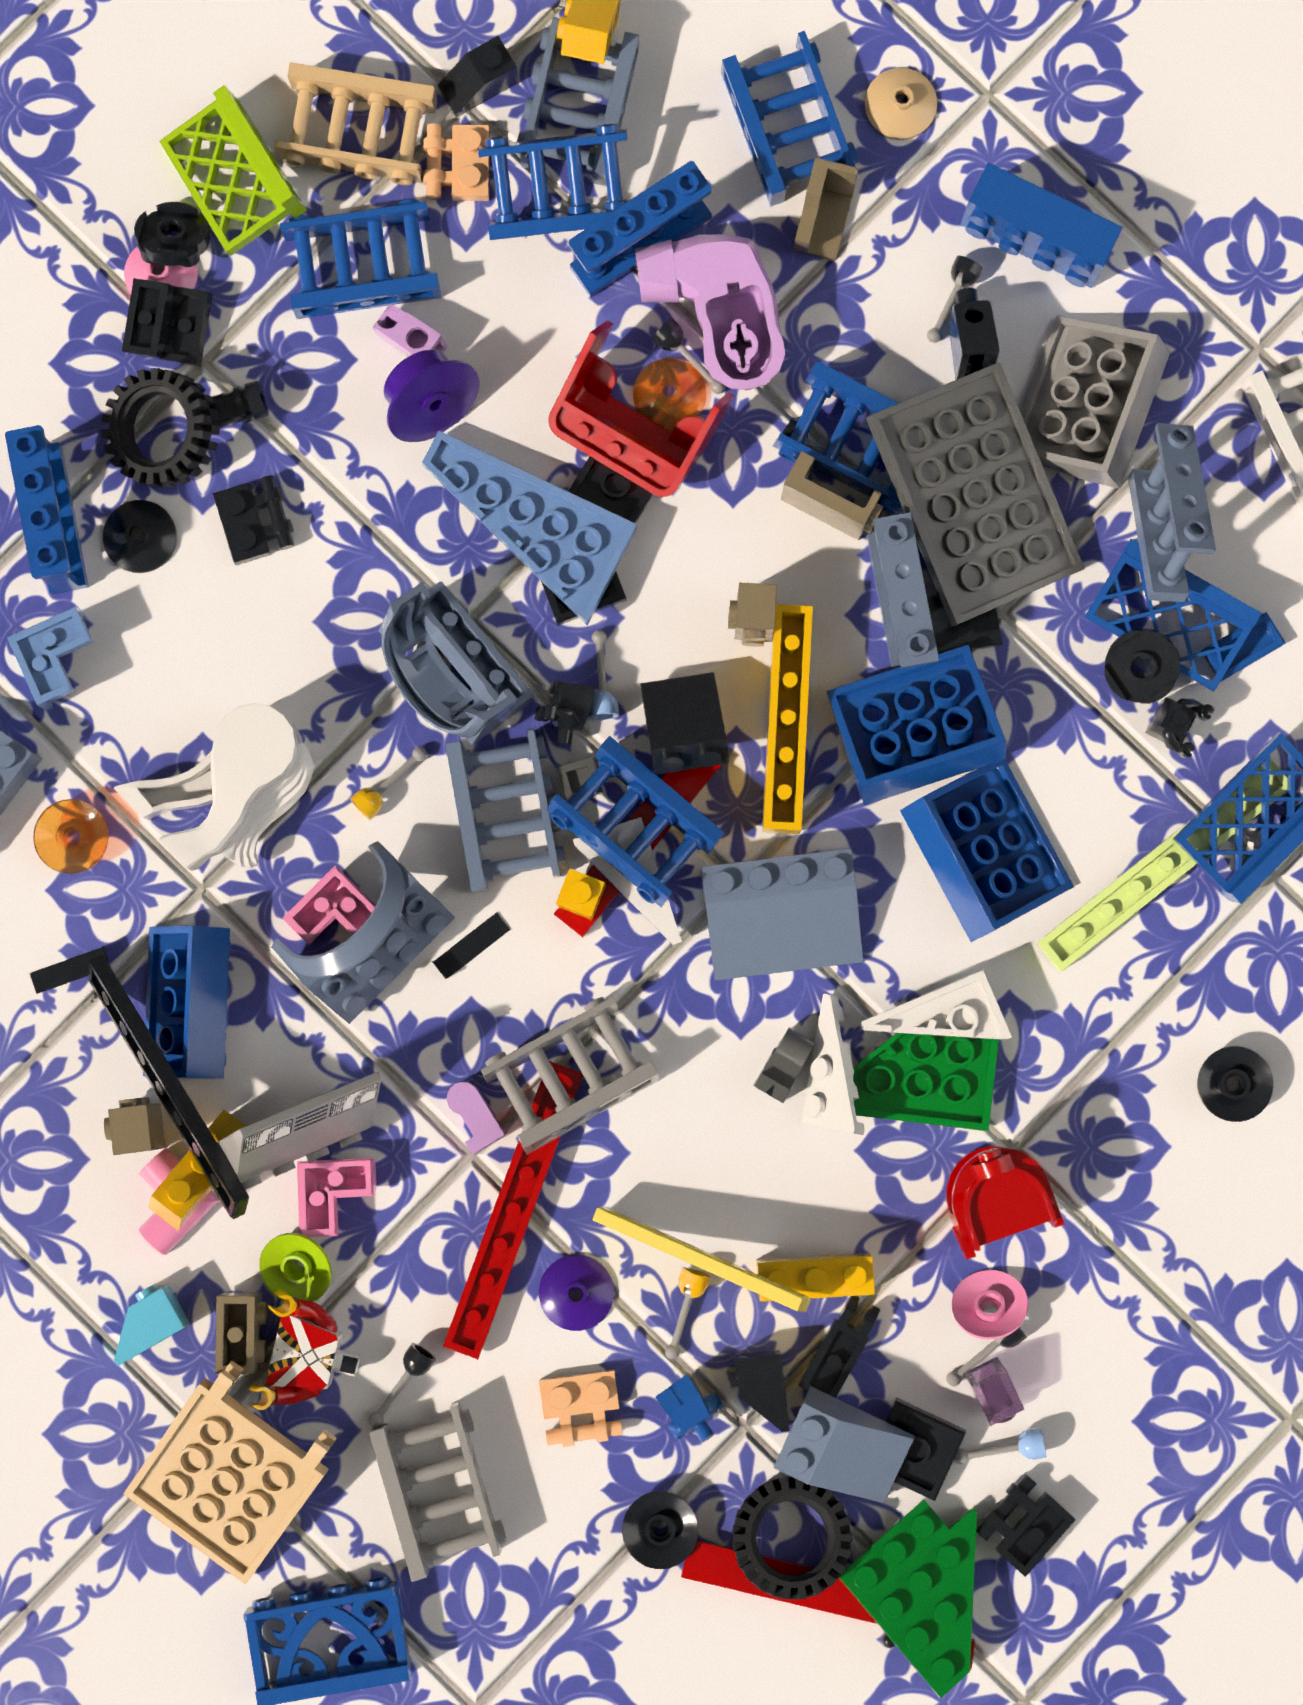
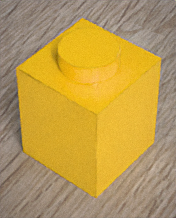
[556,868,606,920]

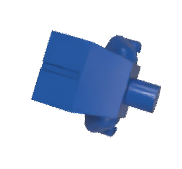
[656,1374,724,1443]

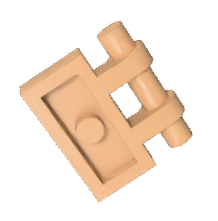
[423,123,490,201]
[539,1369,623,1447]

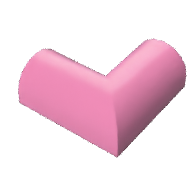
[282,865,376,945]
[139,1148,220,1255]
[297,1158,377,1237]

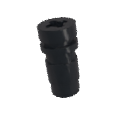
[209,381,269,428]

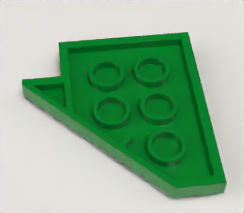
[853,1033,999,1131]
[838,1499,977,1698]

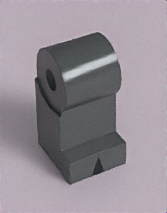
[753,1027,815,1103]

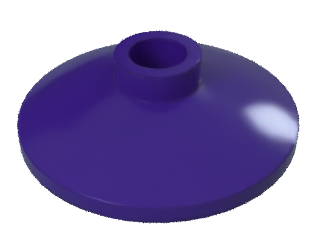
[539,1255,614,1331]

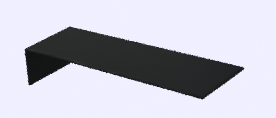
[432,912,510,979]
[29,945,111,994]

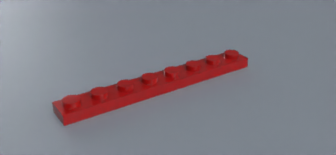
[443,1061,583,1360]

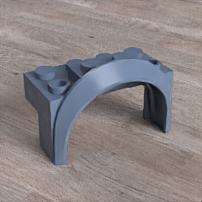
[378,581,534,746]
[271,841,455,1024]

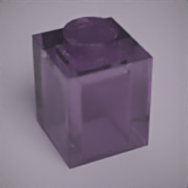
[963,1357,1025,1426]

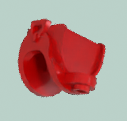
[946,1146,1065,1260]

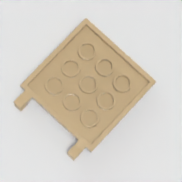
[123,1361,337,1585]

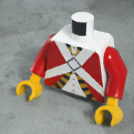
[248,1289,360,1410]

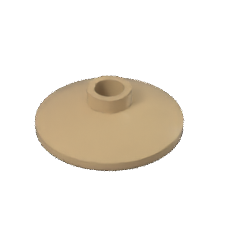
[864,68,937,140]

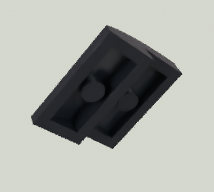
[122,278,213,367]

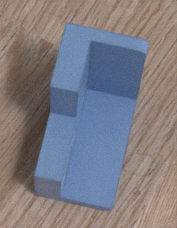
[7,607,94,711]

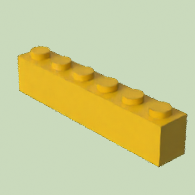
[762,604,813,834]

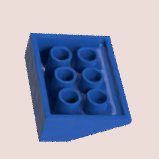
[826,645,1006,806]
[900,760,1074,942]

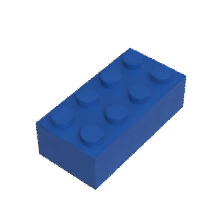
[960,162,1123,288]

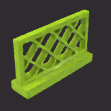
[159,85,307,256]

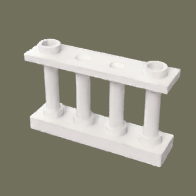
[1241,367,1303,515]

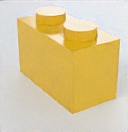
[557,0,621,64]

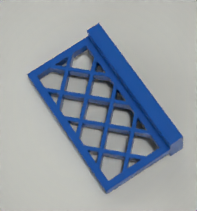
[1084,539,1262,692]
[1173,733,1303,904]

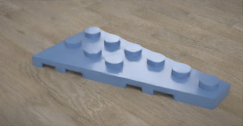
[422,431,637,626]

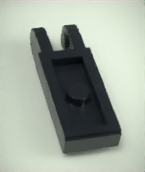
[798,1296,880,1398]

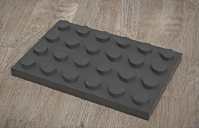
[866,362,1085,626]

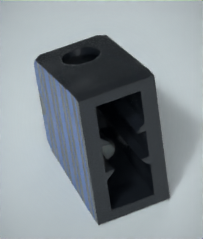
[949,288,1000,380]

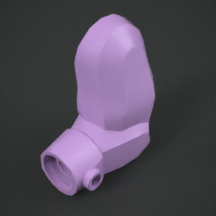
[635,234,785,390]

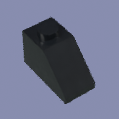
[437,36,519,118]
[728,1350,790,1432]

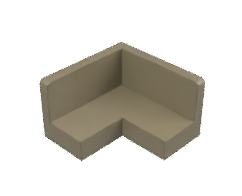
[793,157,859,261]

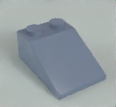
[773,1386,915,1503]

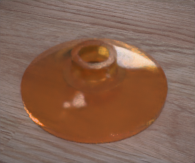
[633,358,706,431]
[33,799,109,874]

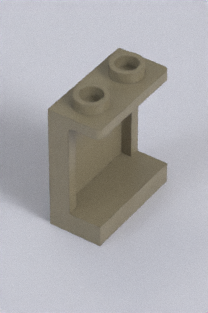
[781,451,883,540]

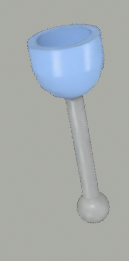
[589,630,619,720]
[954,1427,1047,1464]

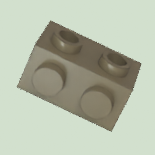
[728,582,777,647]
[104,1097,166,1155]
[215,1292,268,1374]

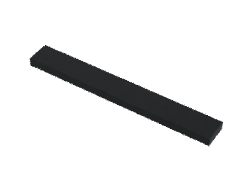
[88,954,249,1220]

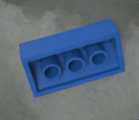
[143,926,231,1079]

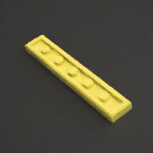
[592,1207,811,1312]

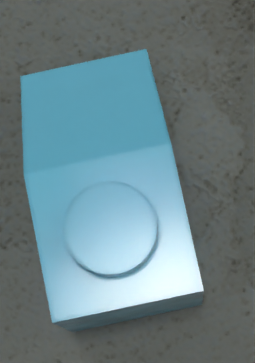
[114,1284,190,1367]

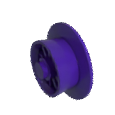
[383,350,480,442]

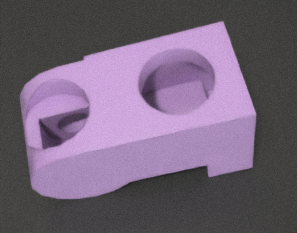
[372,304,448,356]
[447,1082,507,1155]

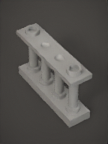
[481,996,659,1155]
[369,1401,507,1582]

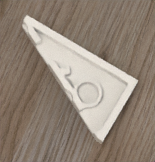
[572,817,682,945]
[860,970,1012,1040]
[801,994,865,1135]

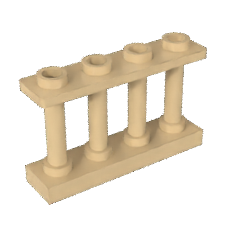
[274,62,438,186]

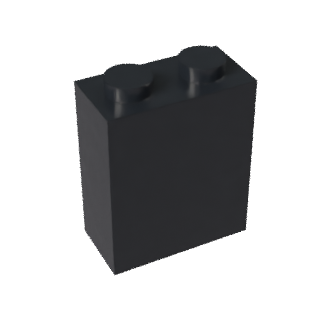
[640,672,729,775]

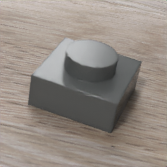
[557,757,603,801]

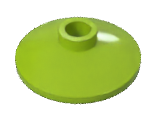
[259,1233,332,1302]

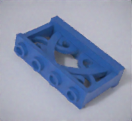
[5,425,89,595]
[243,1577,413,1705]

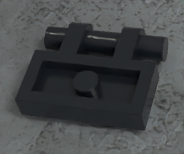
[213,475,294,566]
[976,1474,1076,1577]

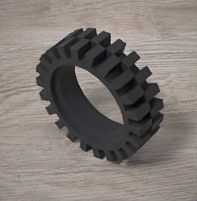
[101,368,220,488]
[732,1477,853,1600]

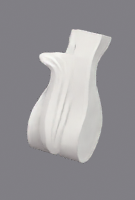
[114,703,314,871]

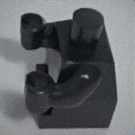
[534,681,595,745]
[1145,697,1215,759]

